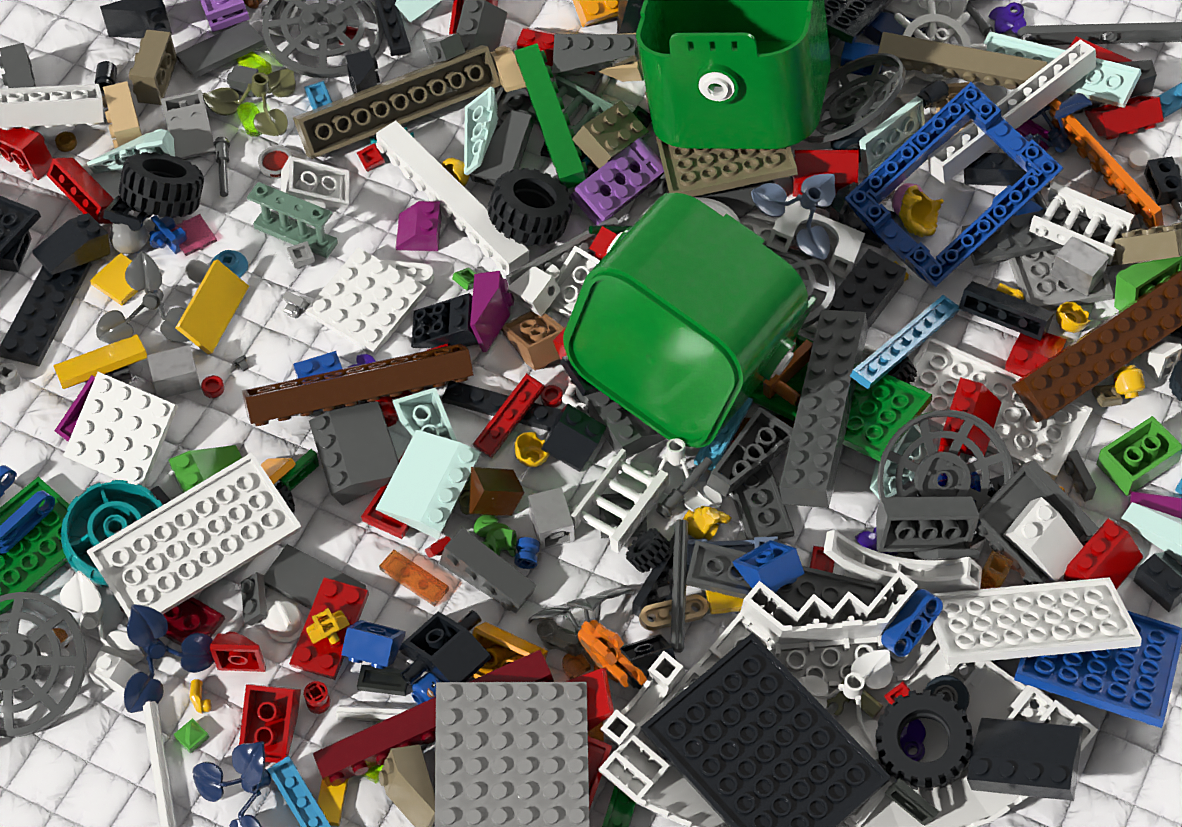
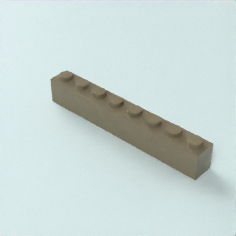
[878,32,1047,90]

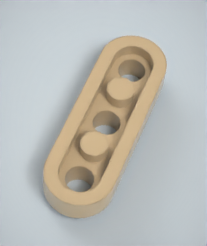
[639,594,709,631]

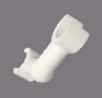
[562,377,588,413]

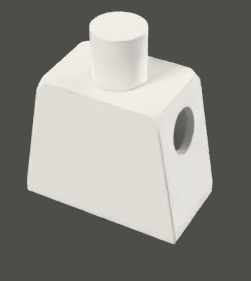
[508,264,561,316]

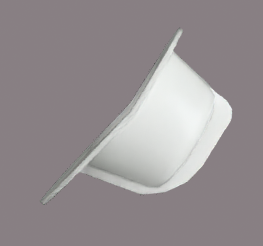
[262,594,305,643]

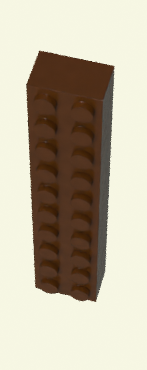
[1012,270,1182,423]
[242,343,474,426]

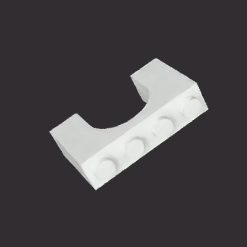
[766,204,865,278]
[601,651,685,747]

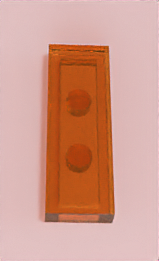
[379,550,449,607]

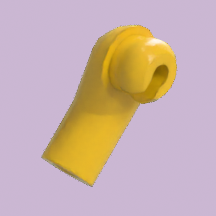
[996,283,1024,300]
[189,679,212,714]

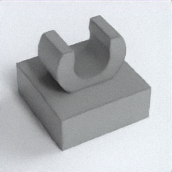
[287,241,315,269]
[282,291,310,319]

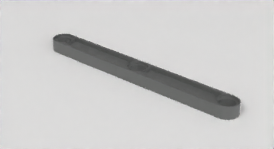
[1017,22,1182,45]

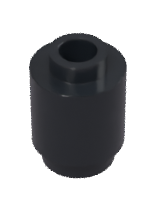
[95,61,117,92]
[917,80,949,109]

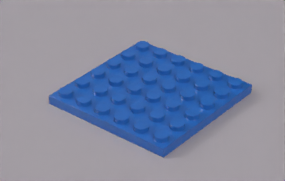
[1014,611,1182,728]

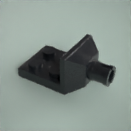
[815,182,896,249]

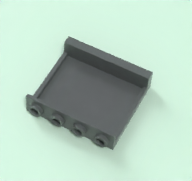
[975,460,1099,585]

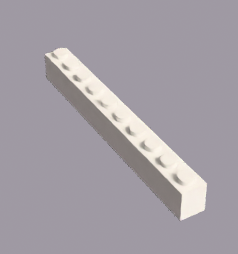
[928,40,1096,184]
[376,120,529,275]

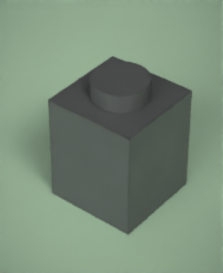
[227,65,259,97]

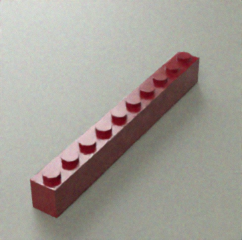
[312,650,554,787]

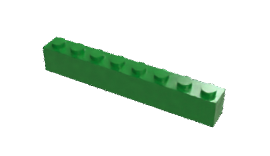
[514,43,588,189]

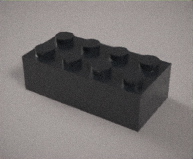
[829,249,906,329]

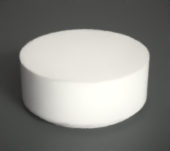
[1128,150,1151,171]

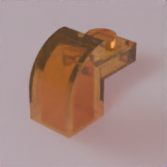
[980,550,1014,589]

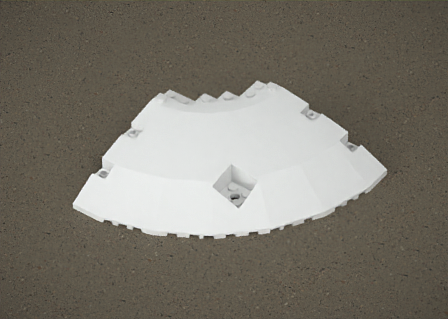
[599,570,1098,827]

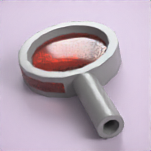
[258,146,293,179]

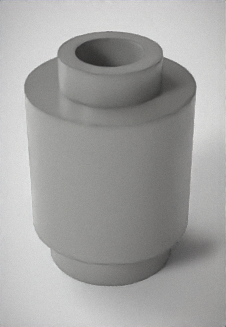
[185,260,210,285]

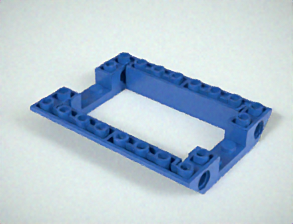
[845,82,1063,288]

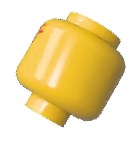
[1113,365,1145,399]

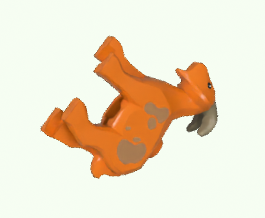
[578,620,647,688]

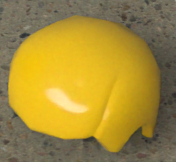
[441,157,470,186]
[1056,301,1091,333]
[514,432,549,468]

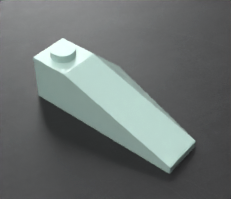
[87,129,175,174]
[393,387,457,441]

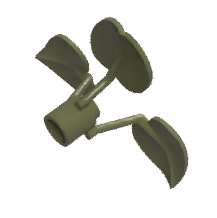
[202,69,296,136]

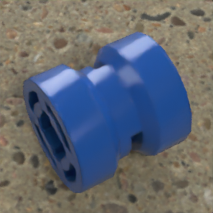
[514,537,540,569]

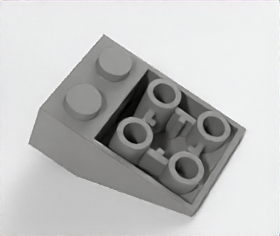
[161,90,216,159]

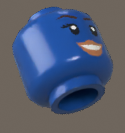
[411,672,443,705]

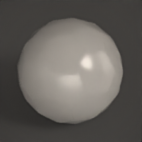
[109,223,148,254]

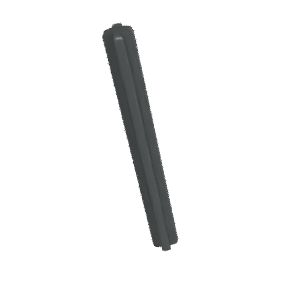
[670,519,688,653]

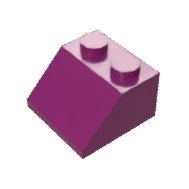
[396,201,442,251]

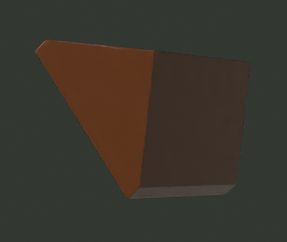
[469,467,525,516]

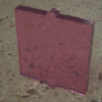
[170,214,217,256]

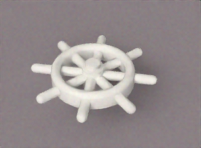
[894,0,987,84]

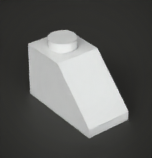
[1140,341,1182,382]
[88,651,140,694]

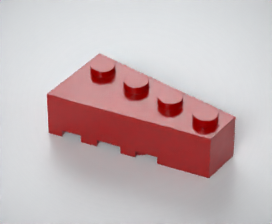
[0,127,53,180]

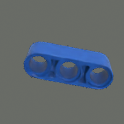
[881,589,943,657]

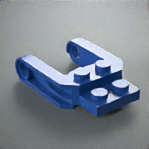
[0,465,55,554]

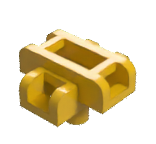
[306,608,350,644]

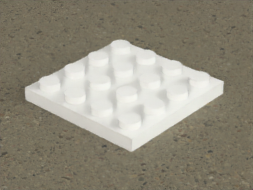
[305,247,427,355]
[63,372,178,487]

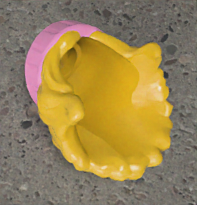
[892,183,944,237]

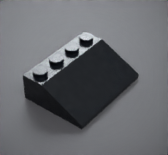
[967,718,1083,801]

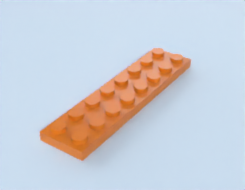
[1049,98,1164,228]

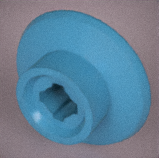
[210,250,248,278]

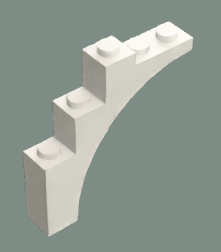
[824,530,982,594]

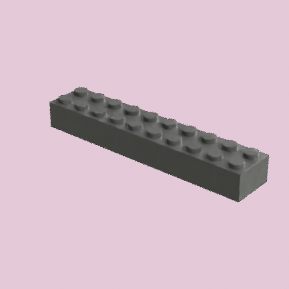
[779,310,868,508]

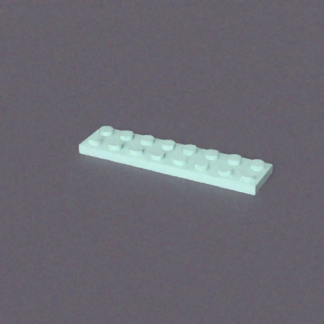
[983,31,1142,108]

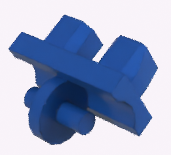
[149,215,187,254]

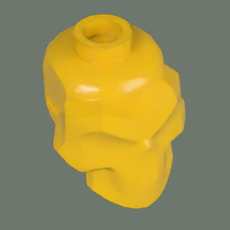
[683,506,732,540]

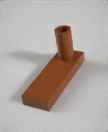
[763,340,813,406]

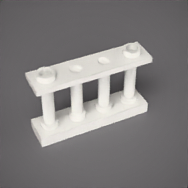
[1029,182,1134,265]
[570,449,669,553]

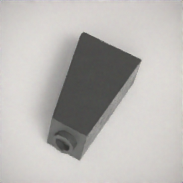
[470,110,534,186]

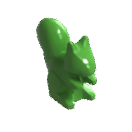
[474,515,517,557]

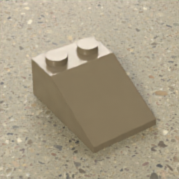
[379,745,435,827]

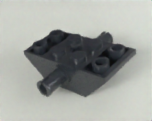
[399,610,492,685]

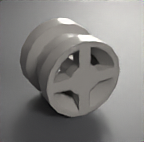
[0,363,21,391]

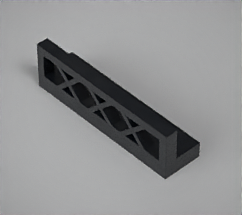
[632,535,690,622]

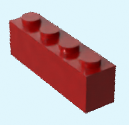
[47,158,114,224]

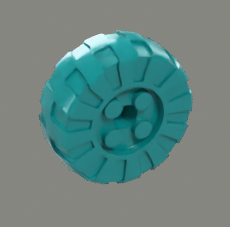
[61,480,163,588]

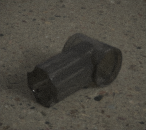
[537,619,584,657]

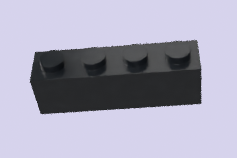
[964,153,1052,188]
[958,281,1054,341]

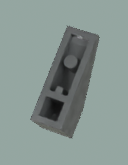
[423,33,465,63]

